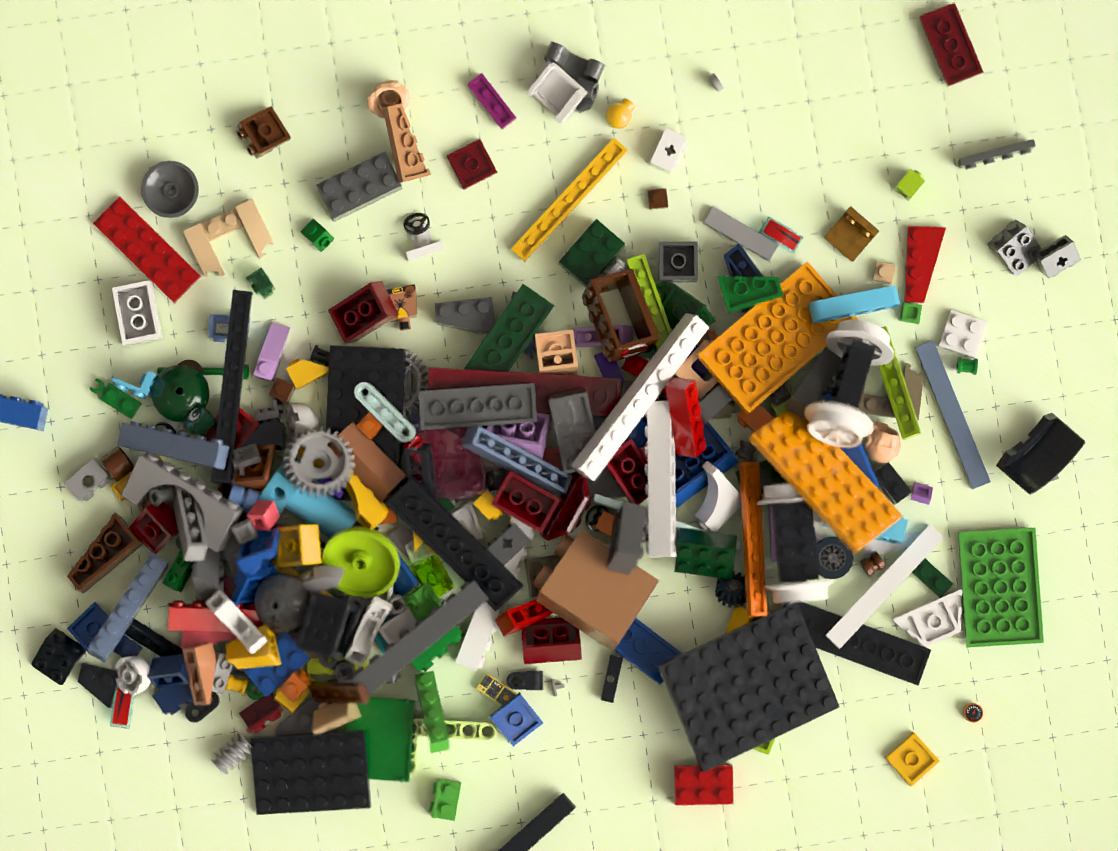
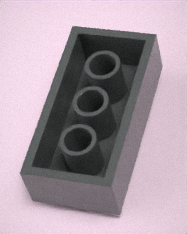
[316,152,403,222]

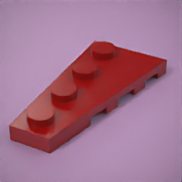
[904,226,946,303]

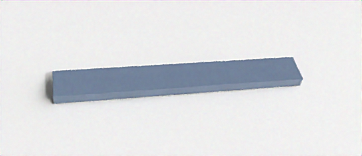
[915,340,991,489]

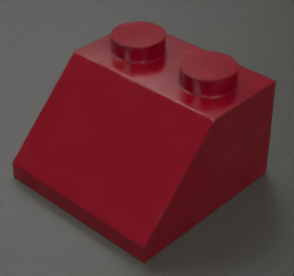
[129,502,179,554]

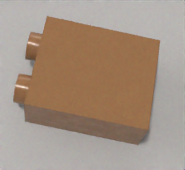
[533,529,659,651]

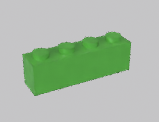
[415,671,450,753]

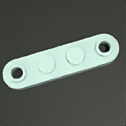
[354,382,416,442]

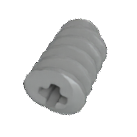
[212,732,253,775]

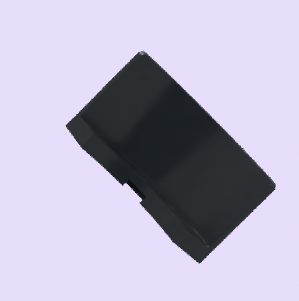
[996,413,1085,495]

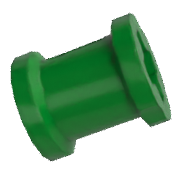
[956,356,978,375]

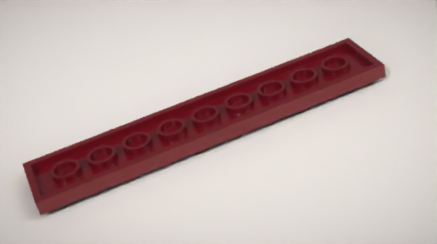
[427,367,621,416]

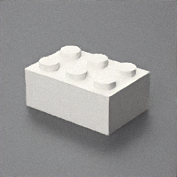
[112,280,163,346]

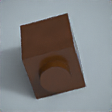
[269,377,296,404]

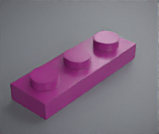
[467,73,517,130]

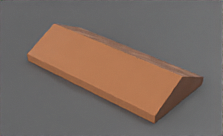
[329,422,407,502]

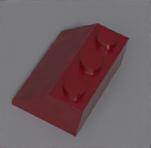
[605,438,648,505]
[491,471,561,533]
[521,618,582,664]

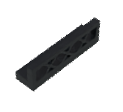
[404,443,438,500]

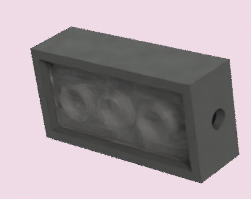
[548,387,595,474]

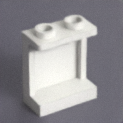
[526,62,588,124]

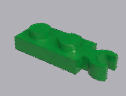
[90,379,142,419]

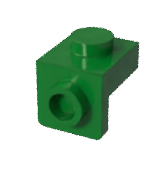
[300,218,334,252]

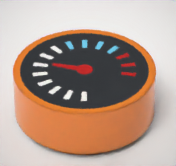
[963,703,983,723]

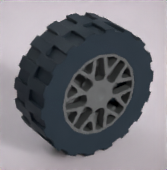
[816,537,854,579]

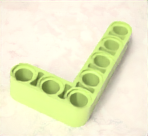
[410,718,496,774]

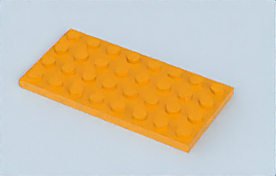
[696,261,857,414]
[749,410,903,554]

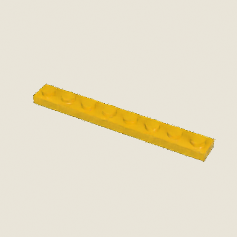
[511,138,628,262]

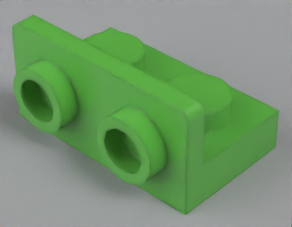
[428,778,462,821]

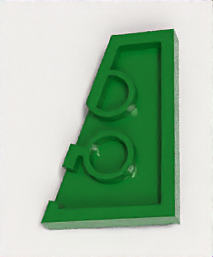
[717,276,784,313]

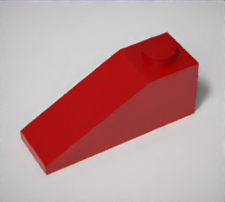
[495,600,555,637]

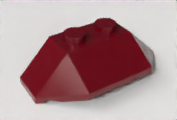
[540,471,592,541]

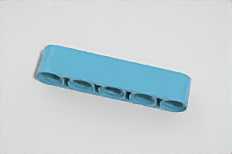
[808,286,901,323]

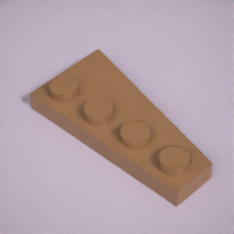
[382,103,431,183]

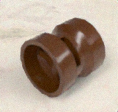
[859,551,886,577]

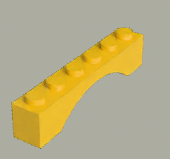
[292,429,389,530]

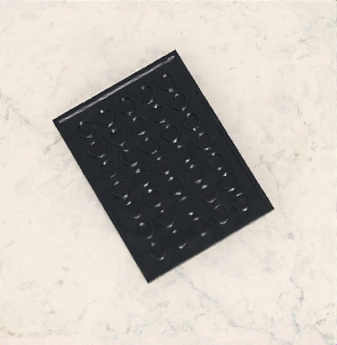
[657,602,840,772]

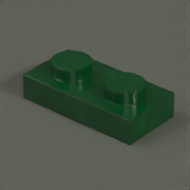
[911,558,953,598]

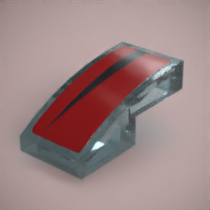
[759,216,804,253]
[110,685,135,729]

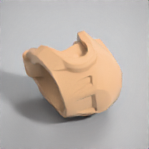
[367,80,409,118]
[863,421,901,463]

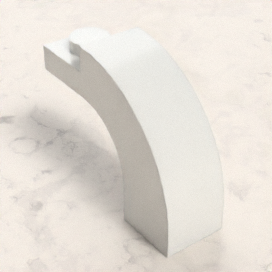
[206,589,267,654]
[344,596,392,666]

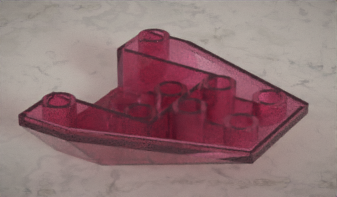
[412,426,486,499]

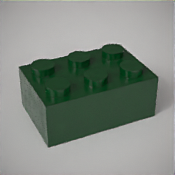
[559,219,625,288]
[674,528,737,580]

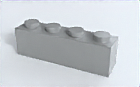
[172,486,208,561]

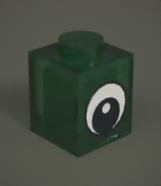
[182,402,218,437]

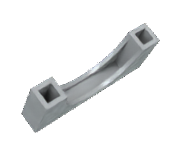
[122,452,243,552]

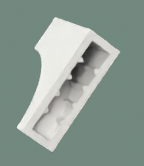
[695,461,741,532]

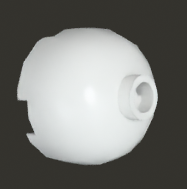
[286,403,318,442]
[115,656,151,695]

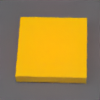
[885,732,940,787]

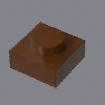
[647,188,668,210]

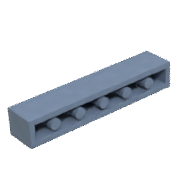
[117,421,229,470]
[461,426,573,495]
[88,552,168,663]

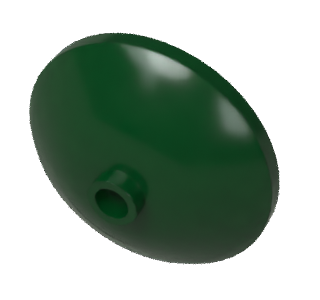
[151,365,210,422]

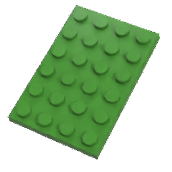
[958,527,1044,648]

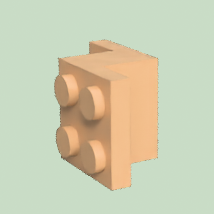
[535,330,578,376]

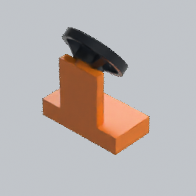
[585,505,615,536]

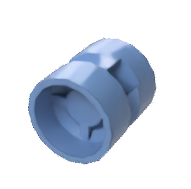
[229,484,260,514]

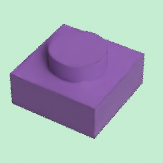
[910,482,933,505]

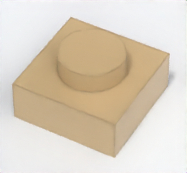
[872,261,896,284]

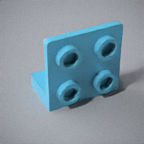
[111,371,158,399]

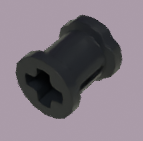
[310,345,330,367]

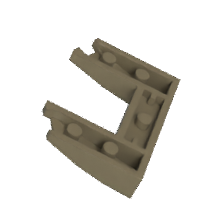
[858,363,924,420]

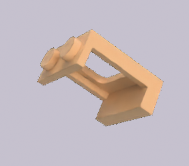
[674,340,718,400]

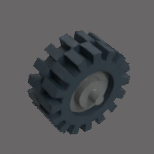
[715,571,746,608]

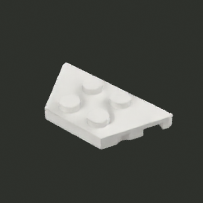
[893,589,962,647]

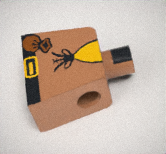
[387,284,417,331]

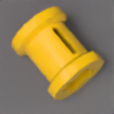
[225,674,249,696]

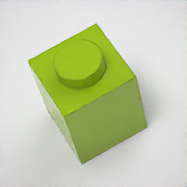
[894,169,925,201]

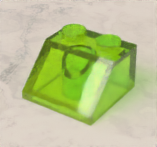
[412,554,457,598]

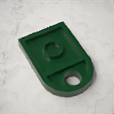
[655,282,707,330]

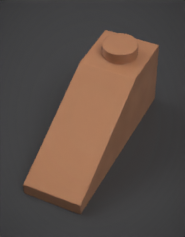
[182,642,216,705]

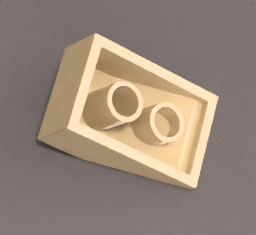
[313,702,362,734]

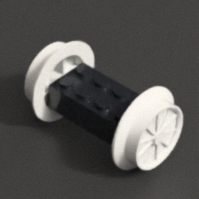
[804,319,894,448]
[757,484,834,603]

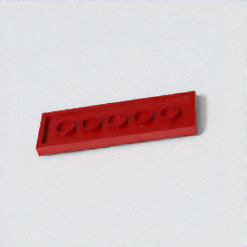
[93,196,202,303]

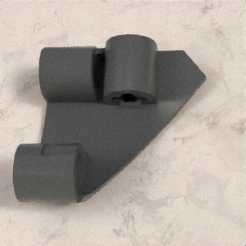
[544,42,605,113]

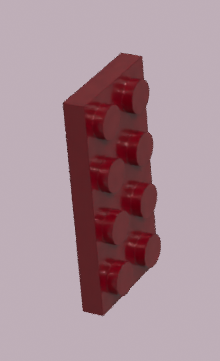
[919,2,984,87]

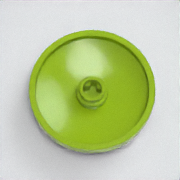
[322,527,400,598]

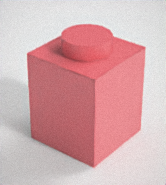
[247,500,280,531]

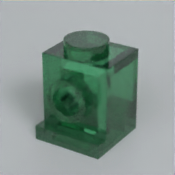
[246,267,276,299]

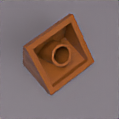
[235,444,276,491]

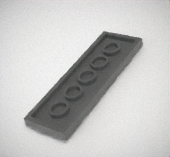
[418,383,537,430]

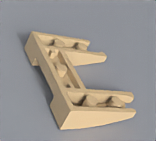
[183,199,274,276]

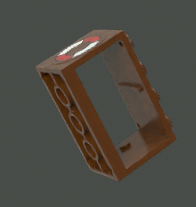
[582,269,660,363]

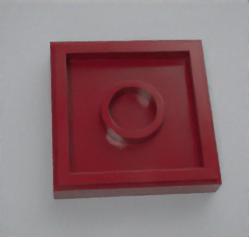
[447,139,498,190]

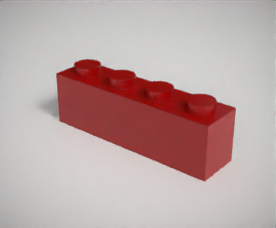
[665,377,706,458]

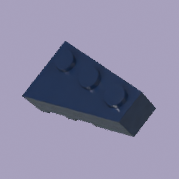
[723,244,764,313]

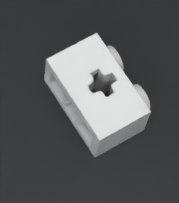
[650,128,688,175]

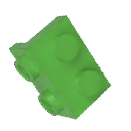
[403,582,443,622]

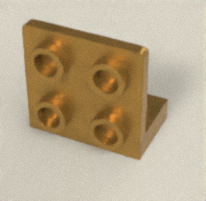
[824,206,879,262]

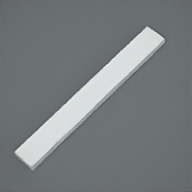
[825,525,944,649]

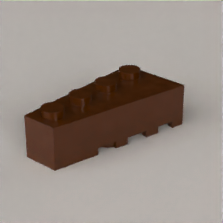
[67,512,143,594]

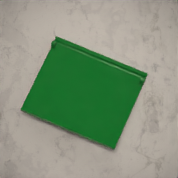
[345,697,415,783]

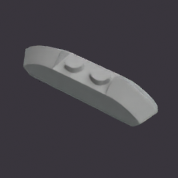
[274,566,345,606]

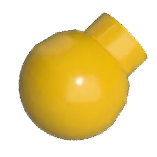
[605,98,635,129]

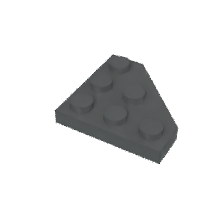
[276,697,335,736]

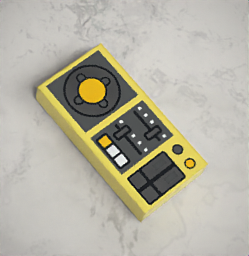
[476,673,517,706]

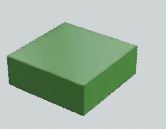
[900,302,922,324]

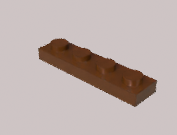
[308,681,370,704]

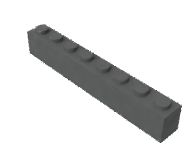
[352,580,489,696]

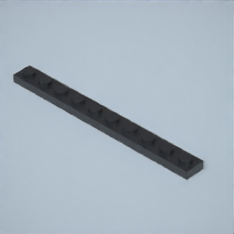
[211,290,253,484]

